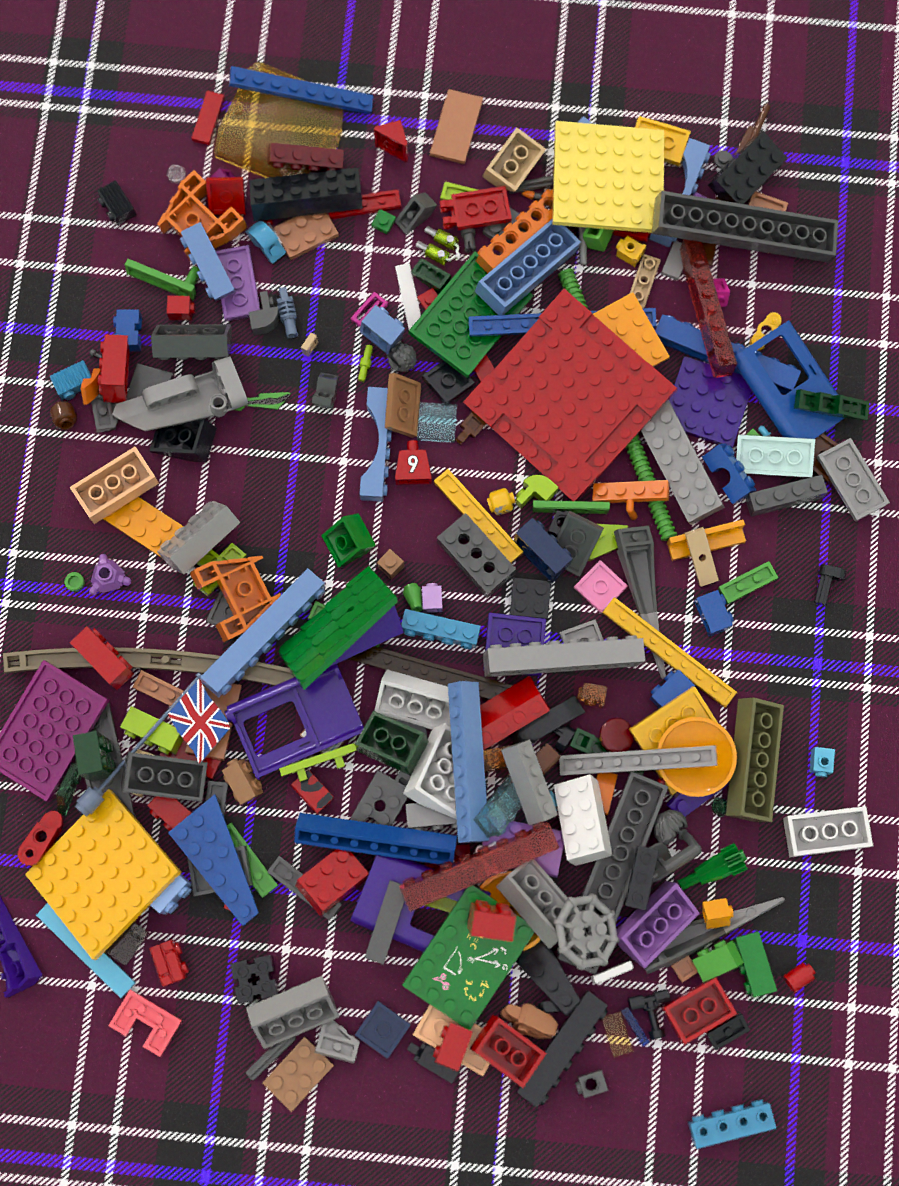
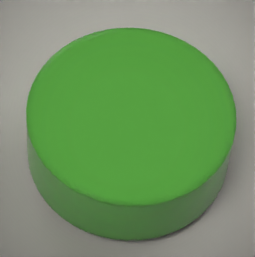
[64,572,85,592]

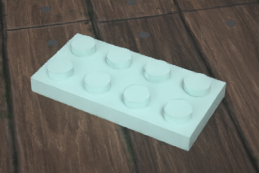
[736,435,815,477]

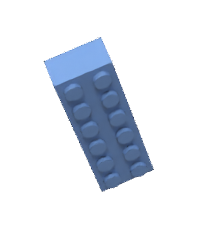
[475,220,581,315]

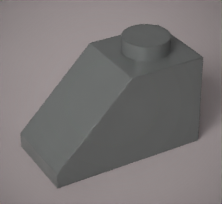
[394,193,438,234]

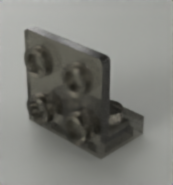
[105,922,149,966]

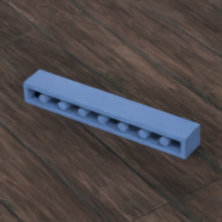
[200,568,325,698]
[448,681,489,843]

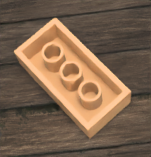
[70,447,159,524]

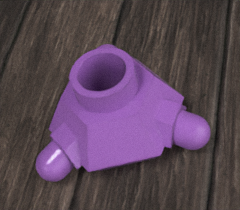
[89,554,132,595]

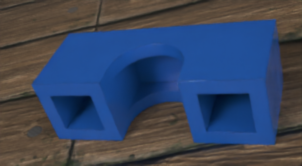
[702,444,757,504]

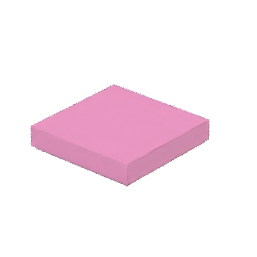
[574,560,628,614]

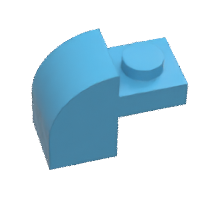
[245,221,287,264]

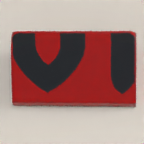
[290,769,334,814]

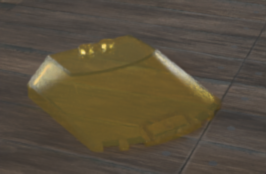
[213,61,343,178]

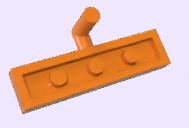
[592,480,670,520]

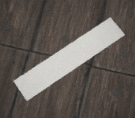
[395,263,421,330]

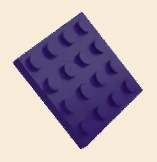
[669,356,752,448]

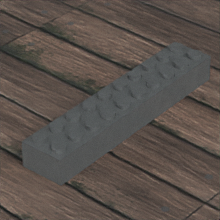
[652,191,838,262]
[557,771,668,974]

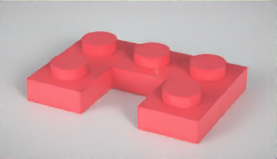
[108,990,182,1057]

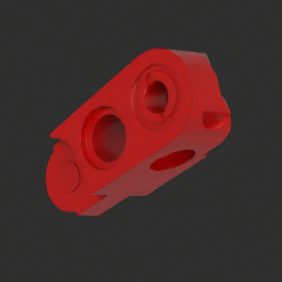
[18,811,64,866]

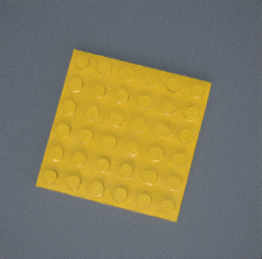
[25,789,182,960]

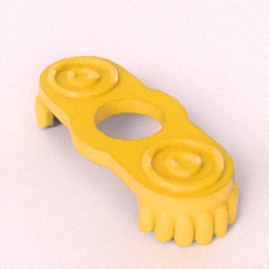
[749,312,782,351]

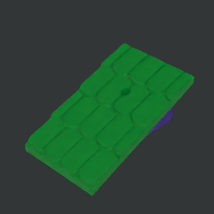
[278,566,404,690]

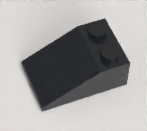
[149,419,217,463]

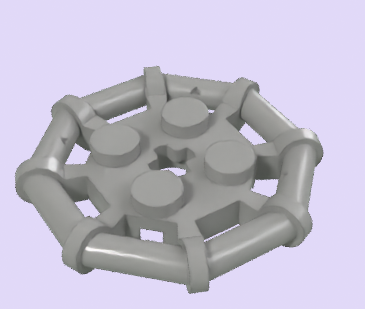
[553,893,620,970]

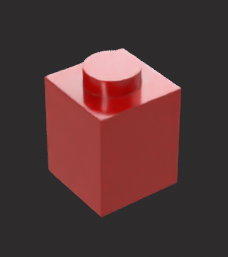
[167,296,195,320]

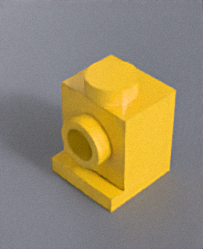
[616,236,646,267]

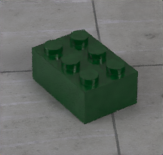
[355,711,429,776]
[73,731,116,781]

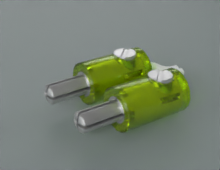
[416,226,460,265]

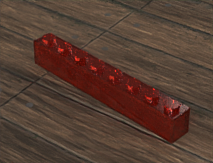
[680,239,737,378]
[399,822,559,912]

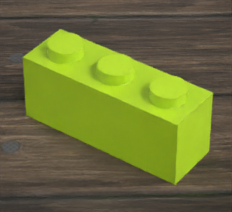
[120,706,184,755]

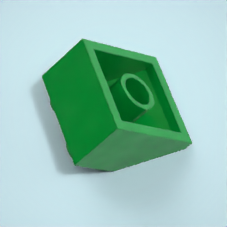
[321,513,376,568]

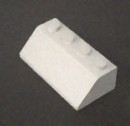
[374,669,451,729]

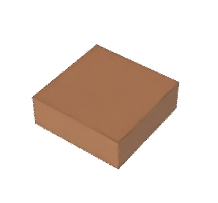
[671,956,698,983]

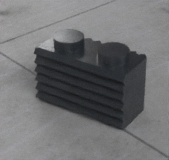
[97,180,137,226]

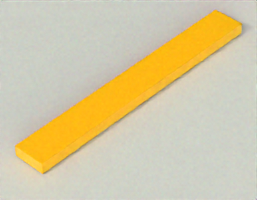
[602,597,737,708]

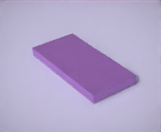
[215,245,261,322]

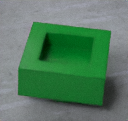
[371,209,396,235]

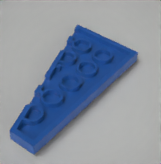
[168,794,259,926]

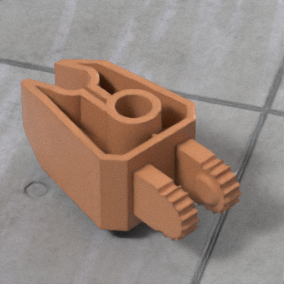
[500,1004,558,1039]

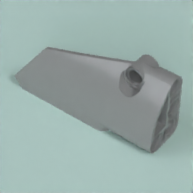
[112,356,248,431]

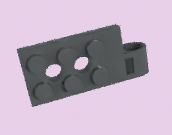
[350,770,413,826]

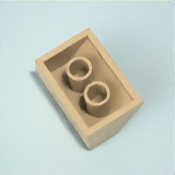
[482,128,546,192]

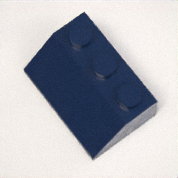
[513,518,572,584]

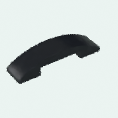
[509,696,586,744]

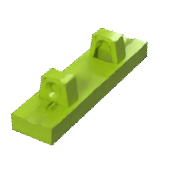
[279,743,357,782]

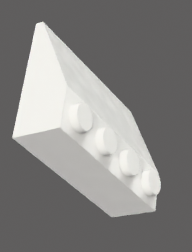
[403,723,490,819]

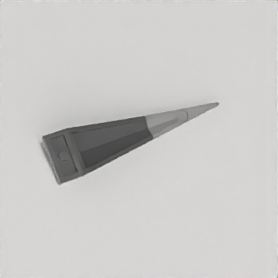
[614,526,666,679]
[644,897,785,975]

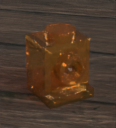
[577,683,607,709]

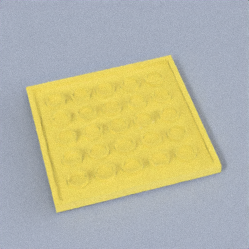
[552,121,664,233]

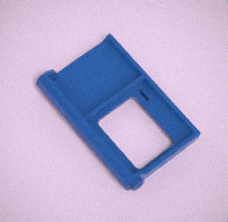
[731,320,844,439]

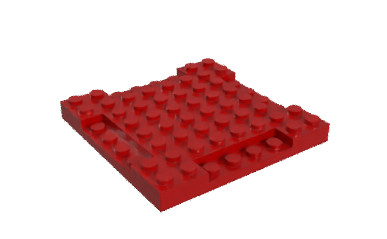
[463,289,678,501]

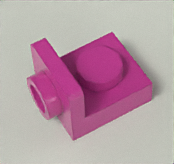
[706,278,730,307]

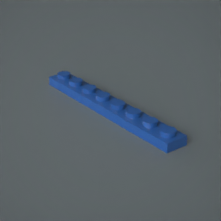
[229,66,373,115]

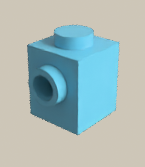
[810,747,835,777]

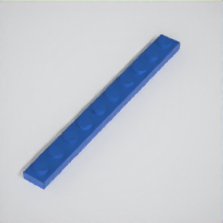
[469,308,657,337]

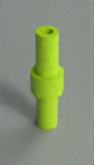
[358,345,373,382]

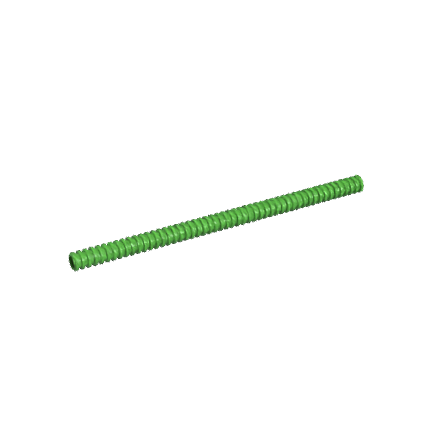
[558,268,677,541]

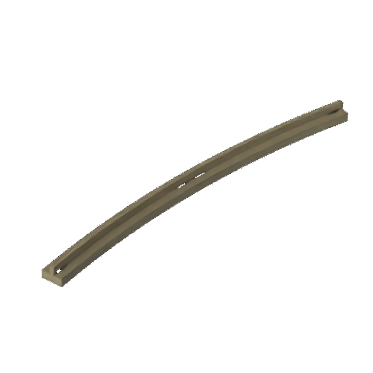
[3,648,294,686]

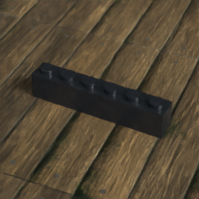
[516,990,608,1107]

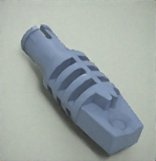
[276,287,298,338]

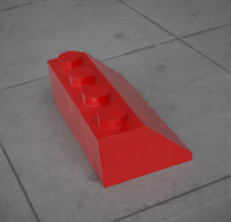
[480,675,550,751]

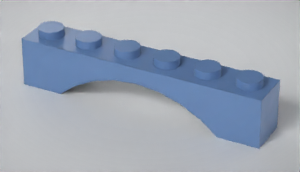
[649,138,711,247]
[360,387,392,502]

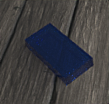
[619,1007,649,1047]

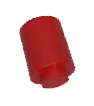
[783,962,815,993]

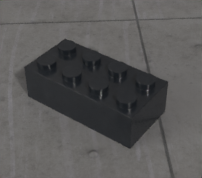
[708,131,787,204]

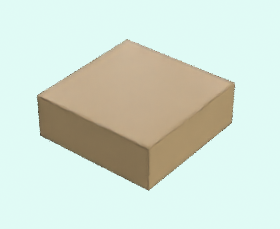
[301,332,318,357]

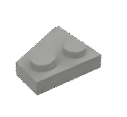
[314,1020,359,1064]

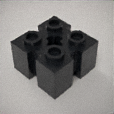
[230,955,280,1004]

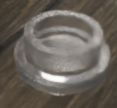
[167,165,186,183]

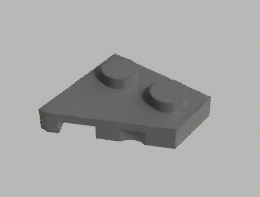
[91,395,119,433]

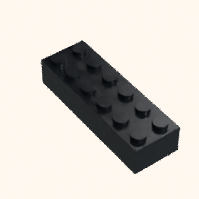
[249,167,363,221]

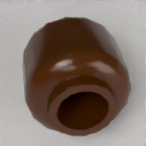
[50,401,77,430]

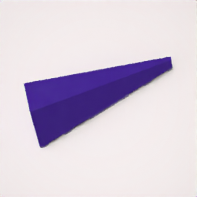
[0,897,43,998]

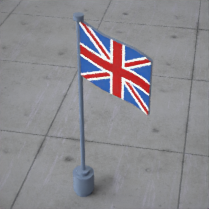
[74,673,231,817]

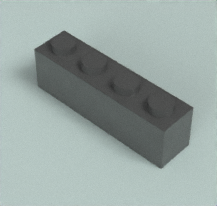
[745,475,828,517]

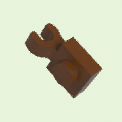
[455,411,487,445]

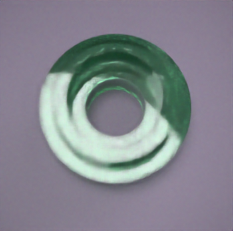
[712,797,727,817]

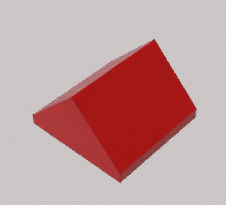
[374,120,408,163]

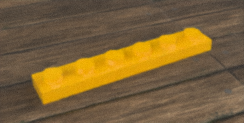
[434,469,523,563]

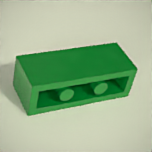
[733,931,777,998]

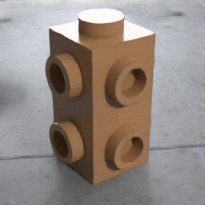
[222,758,264,805]

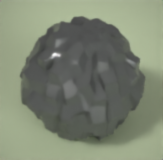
[387,342,416,372]

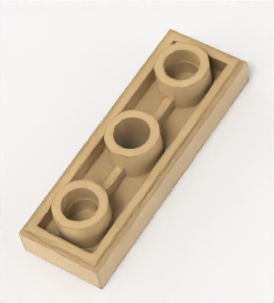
[630,254,661,308]
[685,527,719,587]

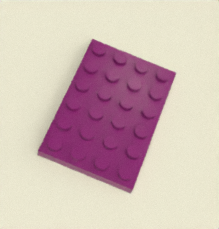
[0,660,109,802]

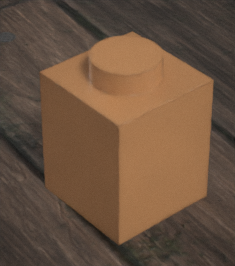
[377,549,405,580]

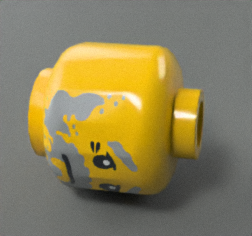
[487,488,516,515]

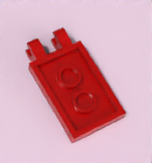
[439,186,512,231]

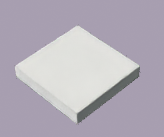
[590,961,633,984]

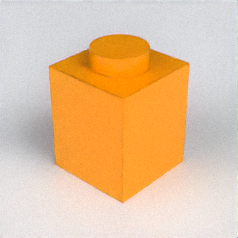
[702,898,734,929]

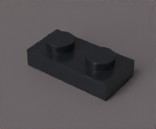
[705,1011,750,1051]

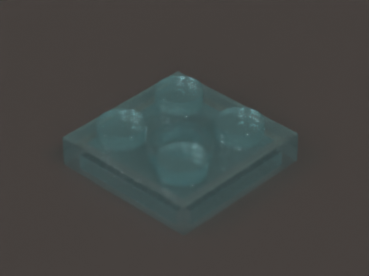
[417,402,457,443]

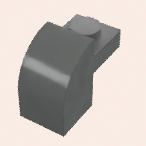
[248,291,280,336]
[312,372,339,409]

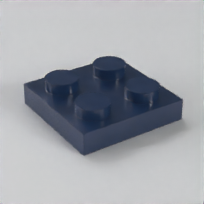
[355,1001,411,1059]

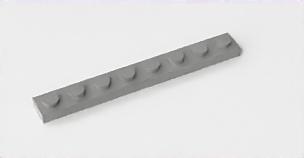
[559,745,718,776]

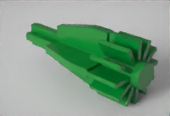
[678,843,748,890]

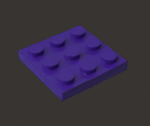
[483,613,546,677]

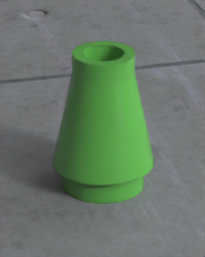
[403,583,423,612]

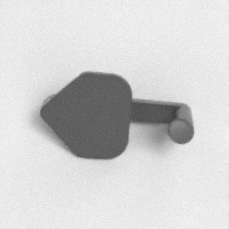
[650,829,702,882]

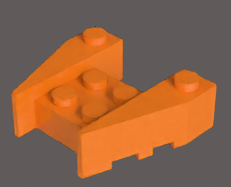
[157,170,247,260]
[190,556,281,642]

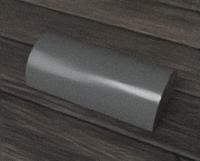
[121,752,207,802]

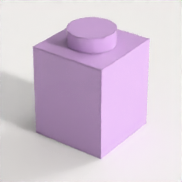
[422,583,442,613]

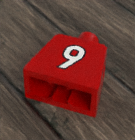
[395,440,432,485]

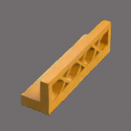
[667,520,746,561]

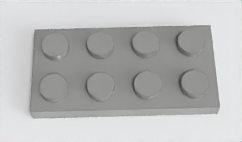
[817,438,890,522]

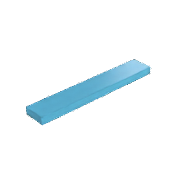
[36,903,136,998]

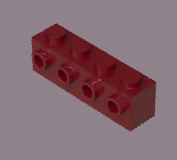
[267,143,344,172]

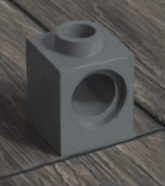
[575,1069,608,1098]

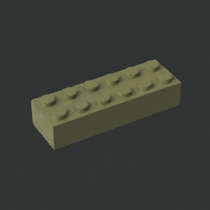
[726,697,784,822]

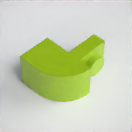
[516,475,559,509]

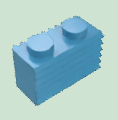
[49,360,91,400]

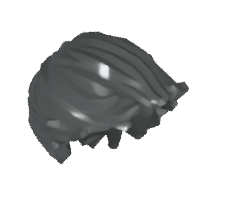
[653,810,688,845]

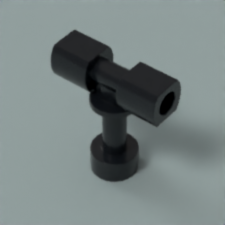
[627,989,671,1040]

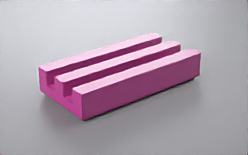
[351,292,389,327]

